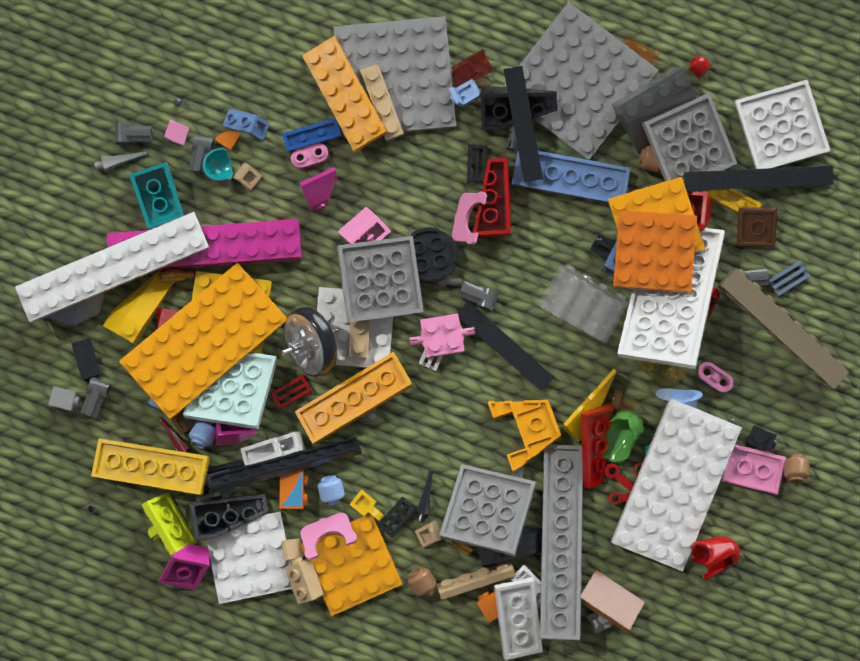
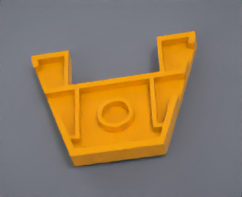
[488,400,561,472]

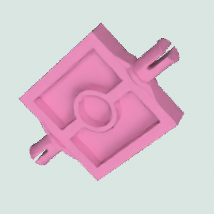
[409,314,475,358]

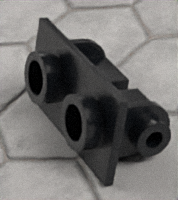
[590,233,616,259]

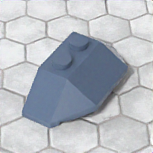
[30,275,105,326]

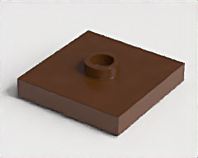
[736,207,777,246]

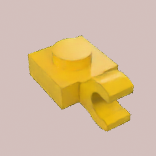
[349,489,384,521]

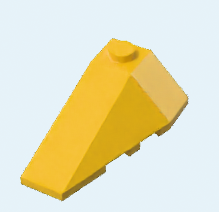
[103,271,174,345]
[561,369,617,442]

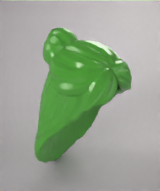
[603,410,644,463]

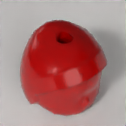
[688,56,710,77]

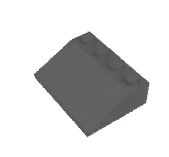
[612,66,696,154]

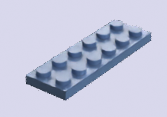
[511,151,631,203]

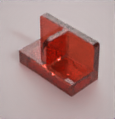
[451,49,493,86]

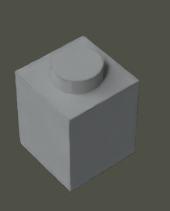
[48,386,80,412]

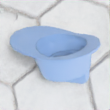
[656,388,702,409]

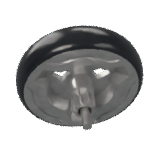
[282,307,339,377]

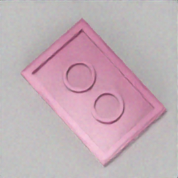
[721,445,786,495]

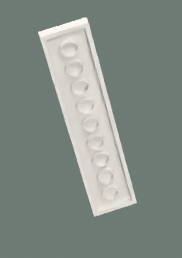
[15,212,209,323]

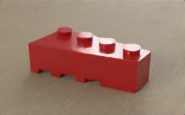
[473,158,512,239]

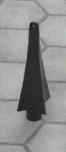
[416,470,433,523]

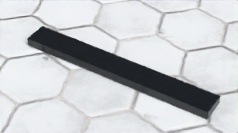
[684,166,834,191]
[206,437,362,494]

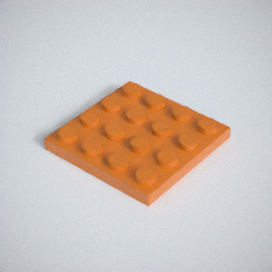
[613,210,697,293]

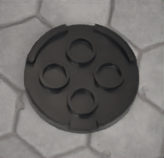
[411,227,458,283]

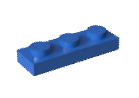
[282,118,342,153]

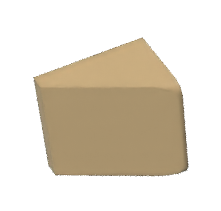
[233,163,262,191]
[415,521,443,548]
[281,538,304,560]

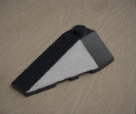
[480,86,557,130]
[186,494,268,541]
[477,527,542,566]

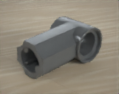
[114,123,153,145]
[189,135,214,174]
[744,269,769,286]
[458,281,499,312]
[81,377,111,419]

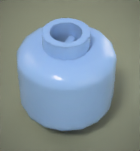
[189,420,216,449]
[317,475,345,505]

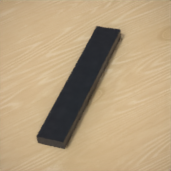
[503,66,543,183]
[457,301,554,391]

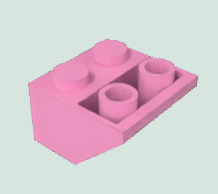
[338,207,391,244]

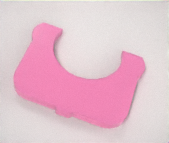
[452,192,487,245]
[300,513,357,561]

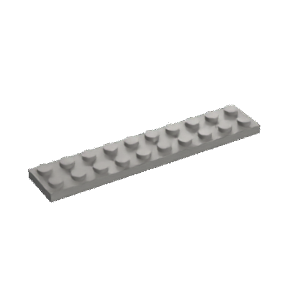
[540,445,583,641]

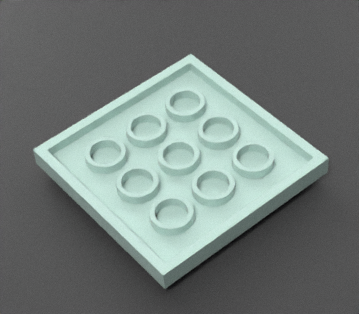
[183,353,278,429]

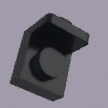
[746,425,778,452]

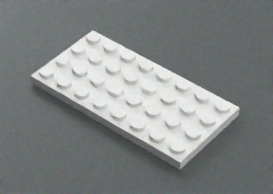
[617,228,725,369]
[611,398,742,571]

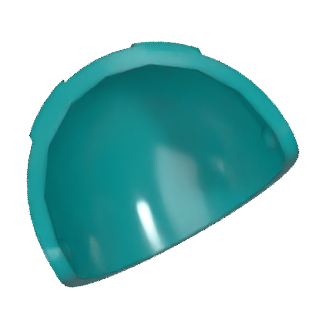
[203,148,233,181]

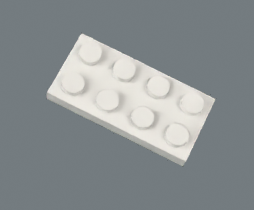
[494,578,543,660]

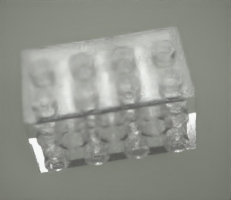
[538,264,629,344]

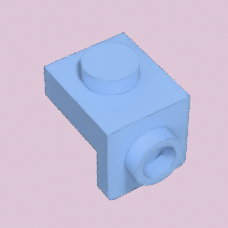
[449,79,481,108]

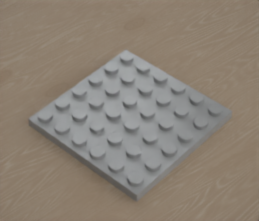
[503,2,659,160]
[333,16,456,138]

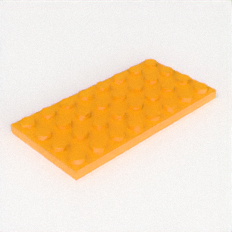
[119,263,287,420]

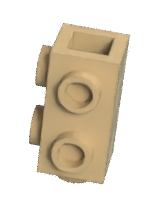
[285,557,323,604]

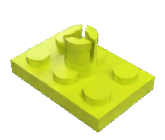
[142,493,197,555]

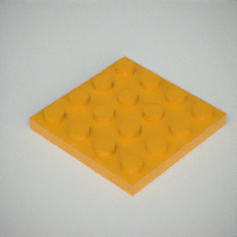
[608,177,705,253]
[300,514,403,616]

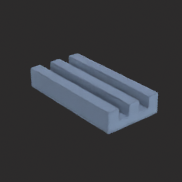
[769,260,810,297]

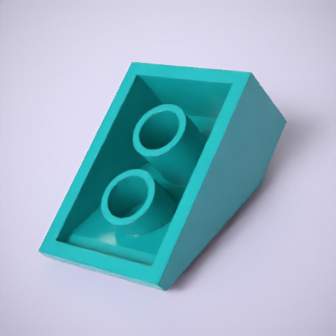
[129,162,184,229]

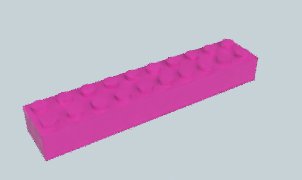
[107,219,302,272]

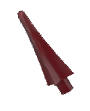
[158,417,192,453]

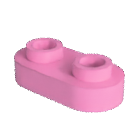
[291,143,328,169]
[697,362,733,393]

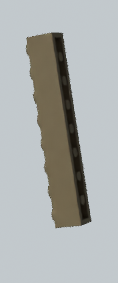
[717,268,849,390]

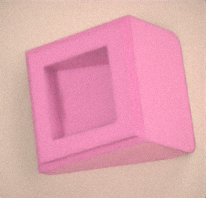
[164,120,190,146]

